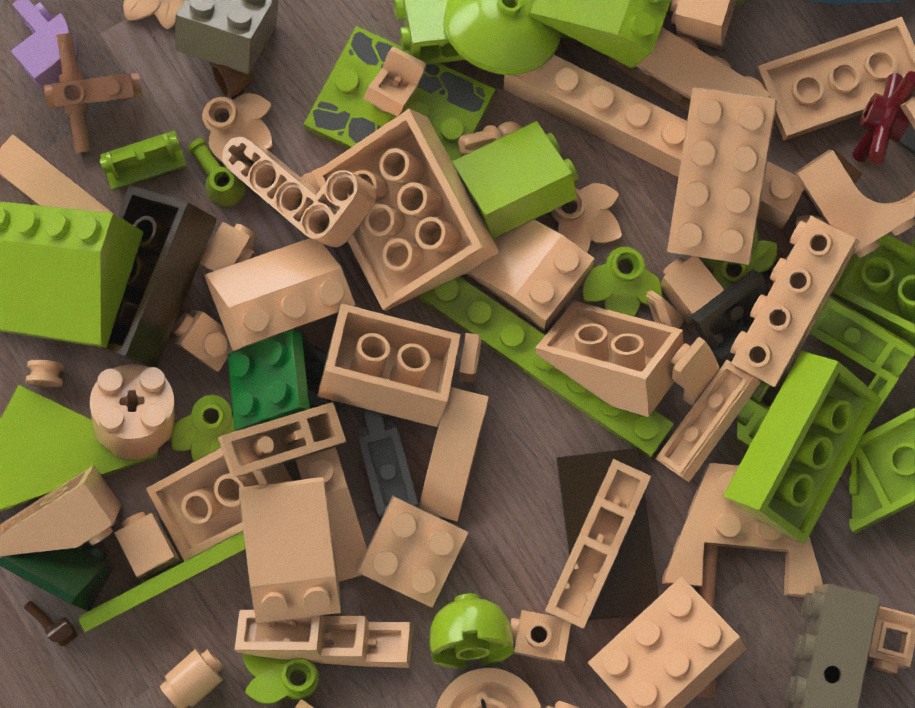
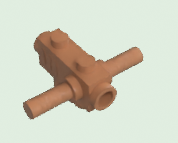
[44,33,143,153]

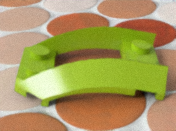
[737,295,915,446]

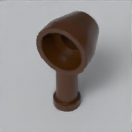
[208,61,254,99]

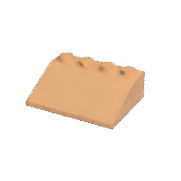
[313,109,499,311]

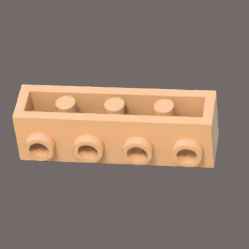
[730,216,860,387]

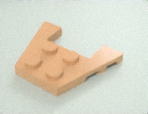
[662,463,823,597]

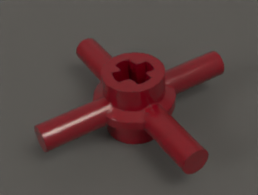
[852,71,915,164]

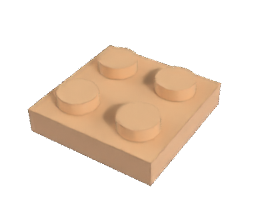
[357,496,469,608]

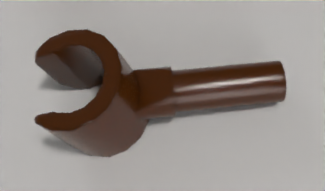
[24,601,78,646]

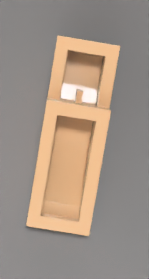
[419,387,489,523]

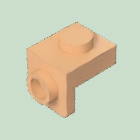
[364,47,426,116]
[169,310,232,372]

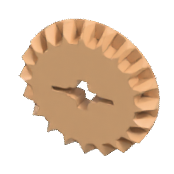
[436,668,541,708]

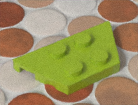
[849,408,915,534]

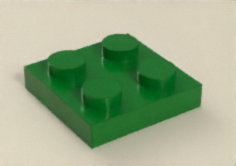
[228,329,310,431]

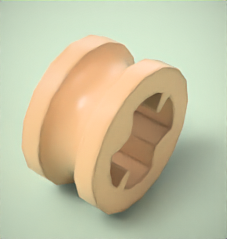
[25,360,64,387]

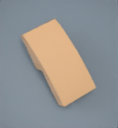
[671,337,720,407]

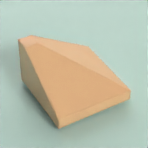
[646,291,684,329]

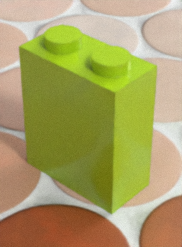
[452,121,579,239]

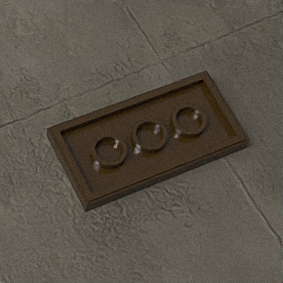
[556,448,659,621]

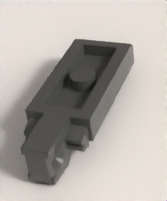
[357,408,419,518]

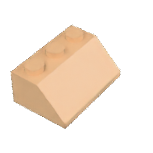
[204,238,356,351]

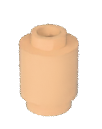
[160,648,224,708]

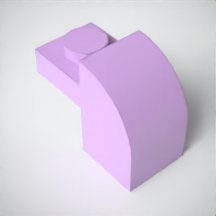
[11,0,77,93]

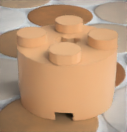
[90,364,175,460]

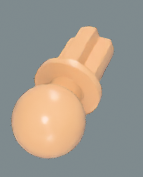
[458,121,523,156]

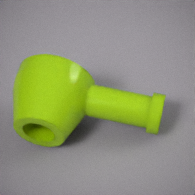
[187,138,246,207]

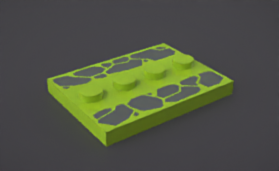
[303,26,496,161]

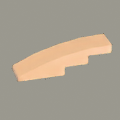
[545,459,651,629]
[234,610,413,668]

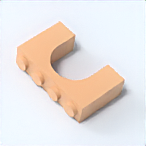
[794,96,915,258]

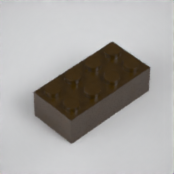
[93,186,217,368]

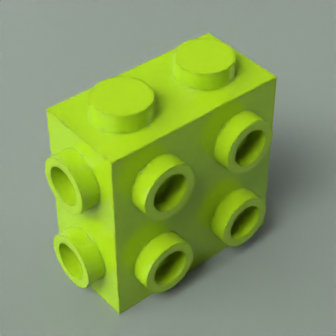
[393,0,465,64]

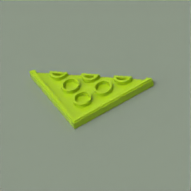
[0,385,159,513]

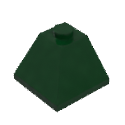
[0,543,114,611]

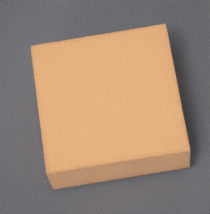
[459,333,482,383]

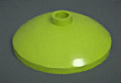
[444,0,562,75]

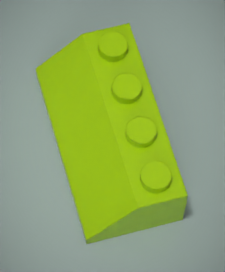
[723,351,881,544]

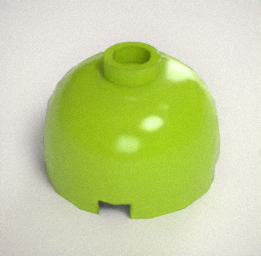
[429,593,514,669]

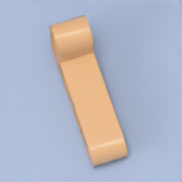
[222,137,376,247]

